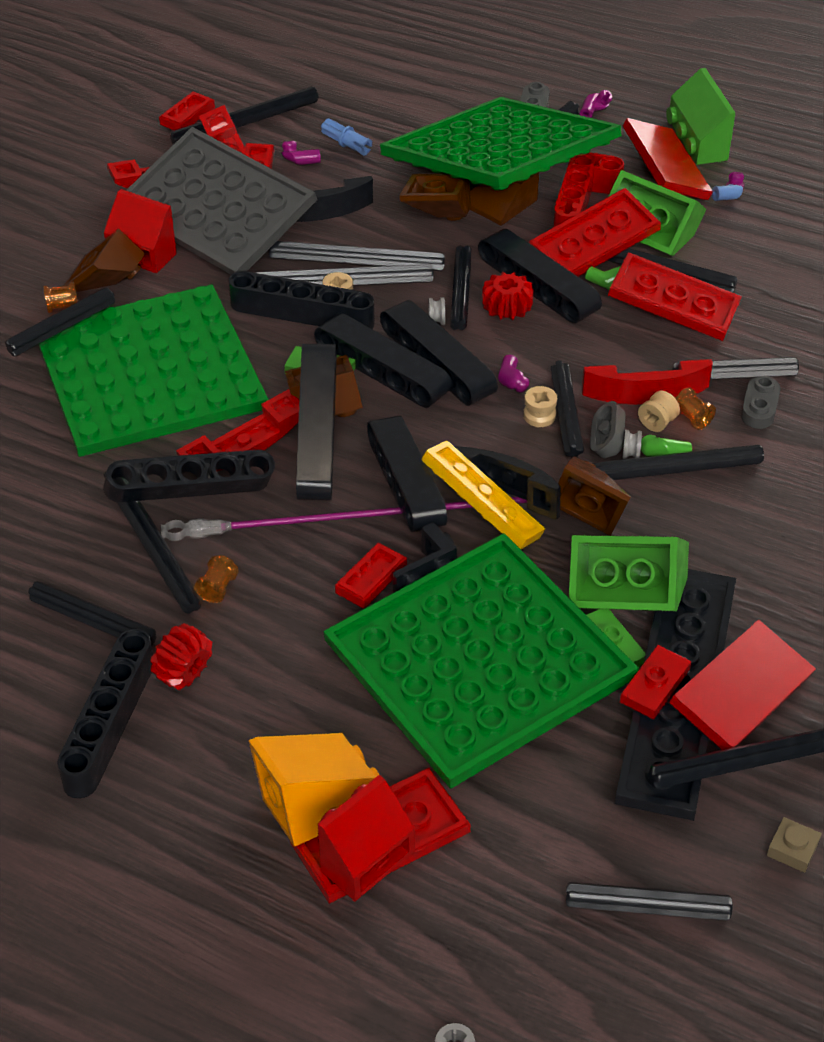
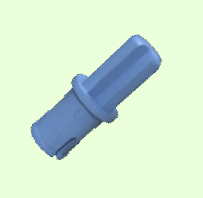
[321,118,372,156]

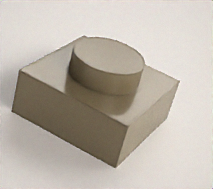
[767,817,822,873]

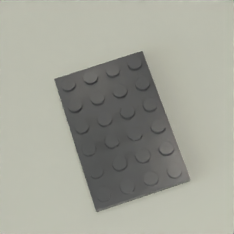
[126,127,317,275]

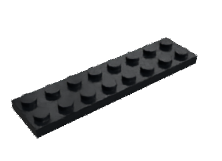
[615,569,736,821]

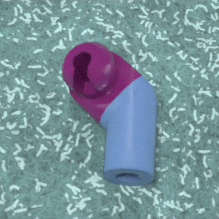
[712,172,745,201]

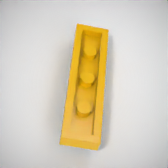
[421,440,545,549]

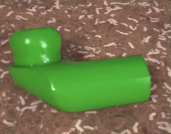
[585,266,621,290]
[641,435,692,457]

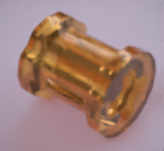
[43,282,78,313]
[675,387,716,430]
[194,555,239,603]

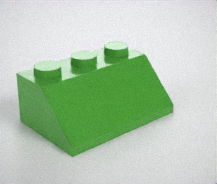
[666,68,735,165]
[608,170,706,256]
[569,535,689,611]

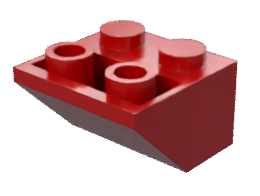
[104,189,177,274]
[318,774,415,902]

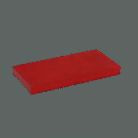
[623,118,713,200]
[529,188,661,276]
[608,252,742,341]
[669,620,816,750]
[290,768,471,904]

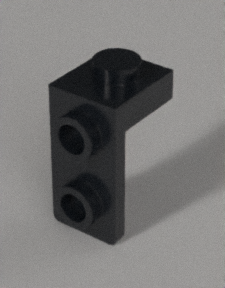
[393,522,457,593]

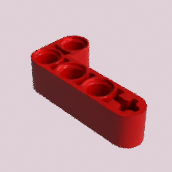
[553,152,624,227]

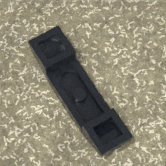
[296,176,373,222]
[454,446,561,520]

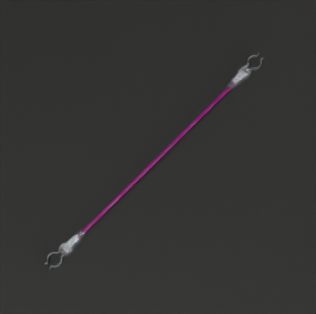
[161,497,527,541]

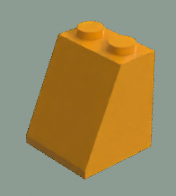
[249,733,379,847]

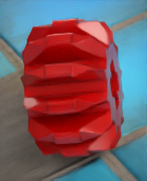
[482,271,534,321]
[150,623,212,690]

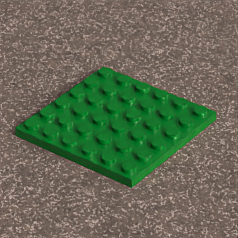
[380,97,622,190]
[38,284,269,457]
[323,533,639,789]

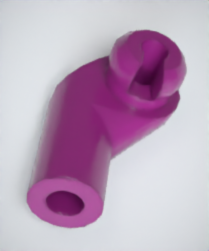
[579,90,613,118]
[281,141,321,165]
[498,355,530,393]

